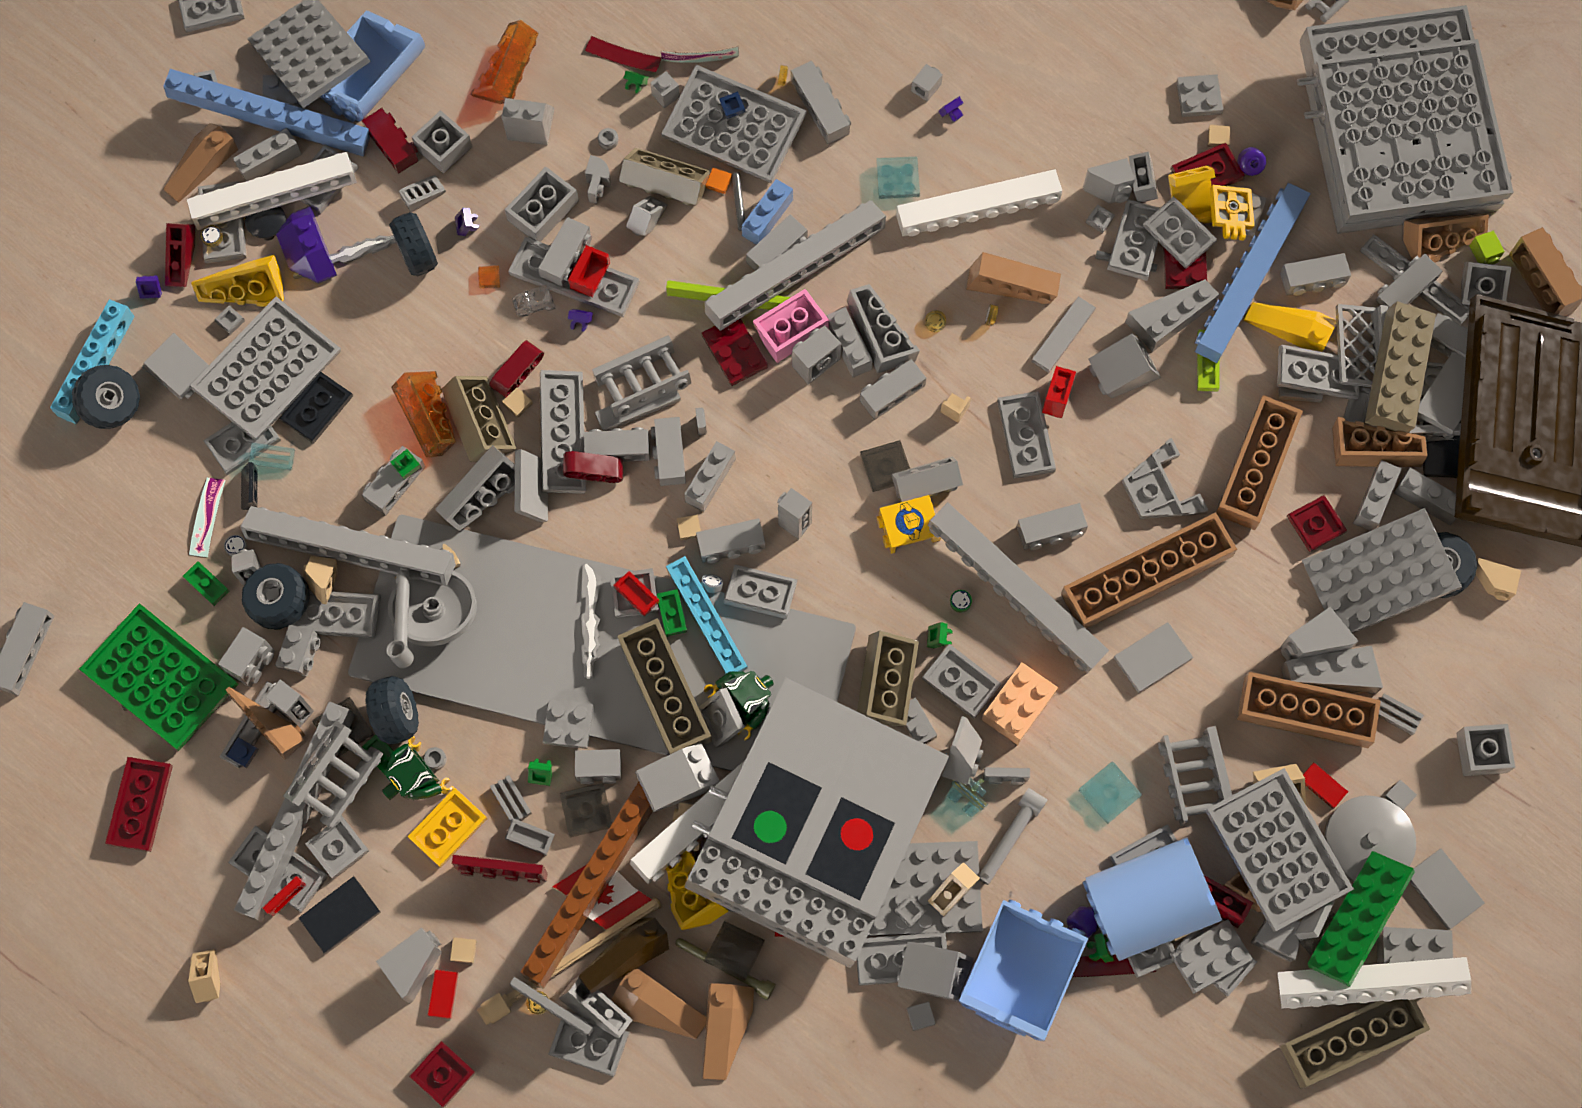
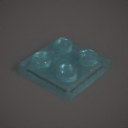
[876,157,920,199]
[1078,761,1142,824]

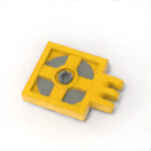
[1210,185,1254,241]

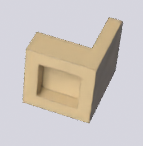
[941,393,971,423]

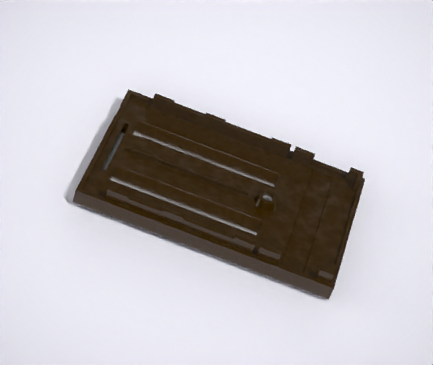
[1454,294,1582,547]

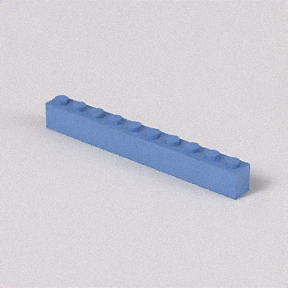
[163,69,370,157]
[1195,182,1311,363]

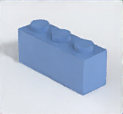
[742,179,793,245]

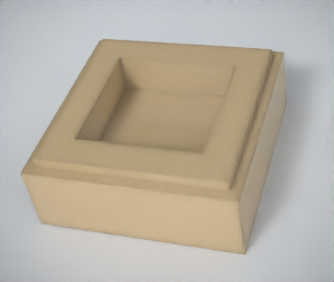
[1208,125,1230,147]
[502,388,533,417]
[677,515,701,541]
[450,938,477,963]

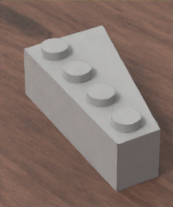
[1125,279,1219,352]
[847,284,920,373]
[1281,646,1383,694]

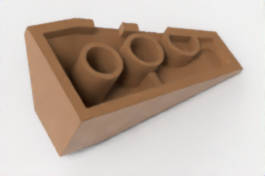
[164,123,238,203]
[611,968,706,1039]

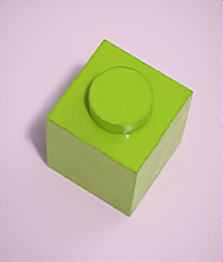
[1469,230,1505,265]

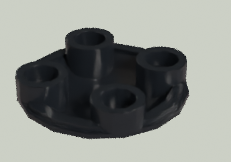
[245,206,287,241]

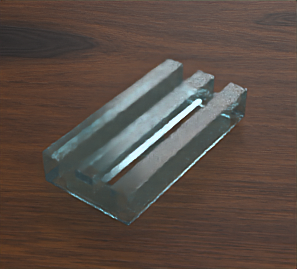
[249,443,295,470]

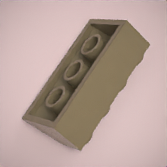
[619,148,711,206]
[441,376,517,462]
[857,630,919,726]

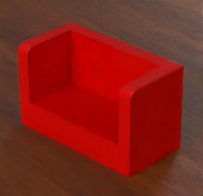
[568,245,610,298]
[1042,366,1076,418]

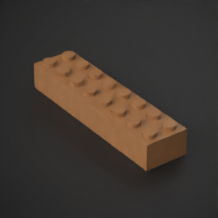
[1061,512,1237,629]

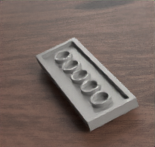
[508,237,640,317]
[539,370,586,494]

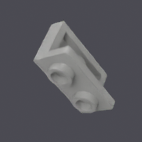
[275,625,320,677]

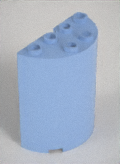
[320,10,425,122]
[1083,837,1222,961]
[959,899,1088,1041]

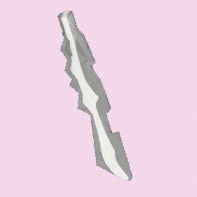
[293,235,396,279]
[581,564,602,679]

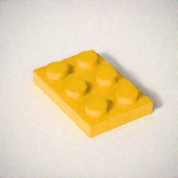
[408,788,488,868]

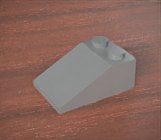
[635,742,720,812]

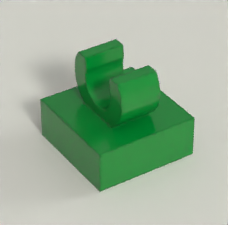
[623,70,649,93]
[390,449,421,480]
[927,622,953,649]
[528,758,552,786]
[1086,933,1114,963]

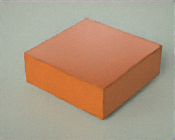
[706,168,732,194]

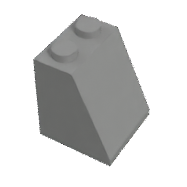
[502,98,554,145]
[142,333,209,400]
[1088,334,1161,398]
[1280,607,1358,660]
[376,928,442,1004]
[897,941,974,1002]

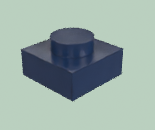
[719,91,746,119]
[226,737,259,768]

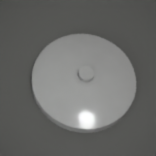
[388,571,477,646]
[1324,796,1416,882]

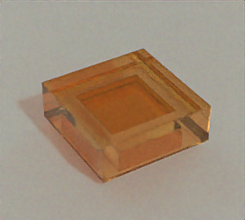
[478,265,500,289]

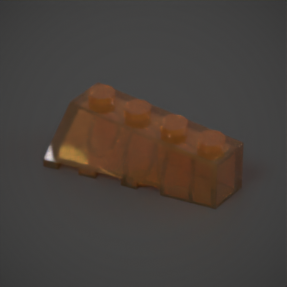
[470,20,539,104]
[391,371,456,457]

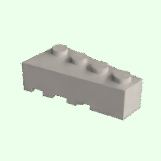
[435,445,515,531]

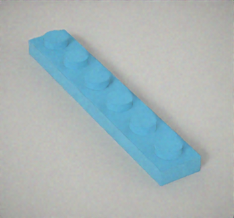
[666,556,748,674]

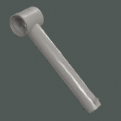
[386,571,414,668]
[978,788,1047,885]

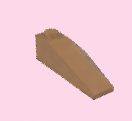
[1403,214,1489,263]
[226,687,305,760]
[703,983,754,1080]

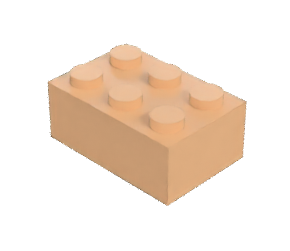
[982,662,1058,746]

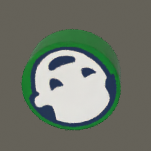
[950,590,972,613]

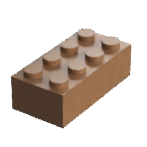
[1509,227,1582,316]

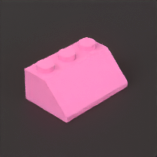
[753,289,829,363]

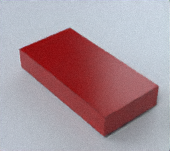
[613,571,660,617]
[1303,762,1349,809]
[263,876,307,916]
[428,970,459,1019]

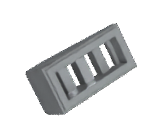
[399,175,446,212]

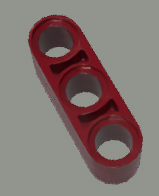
[489,340,544,398]
[563,451,623,483]

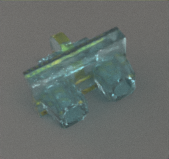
[947,777,988,817]

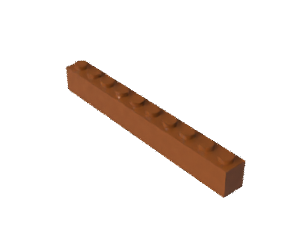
[521,781,653,989]

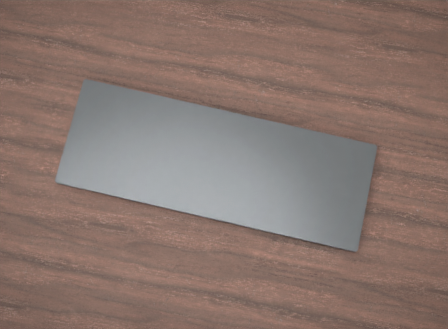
[348,515,856,771]

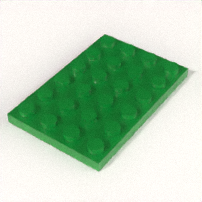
[79,603,238,751]

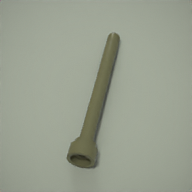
[675,938,776,1000]

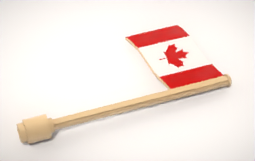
[477,864,661,1025]

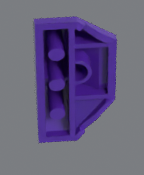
[276,206,337,283]

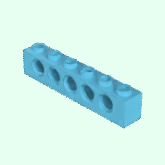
[50,299,135,424]

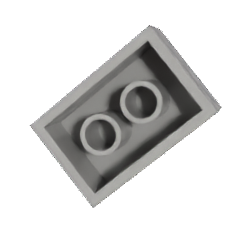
[504,166,579,242]
[1377,927,1453,964]

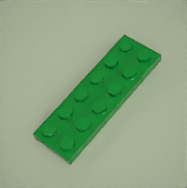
[1307,851,1415,987]

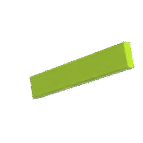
[666,280,790,310]

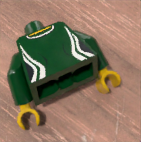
[704,671,774,741]
[382,736,454,800]

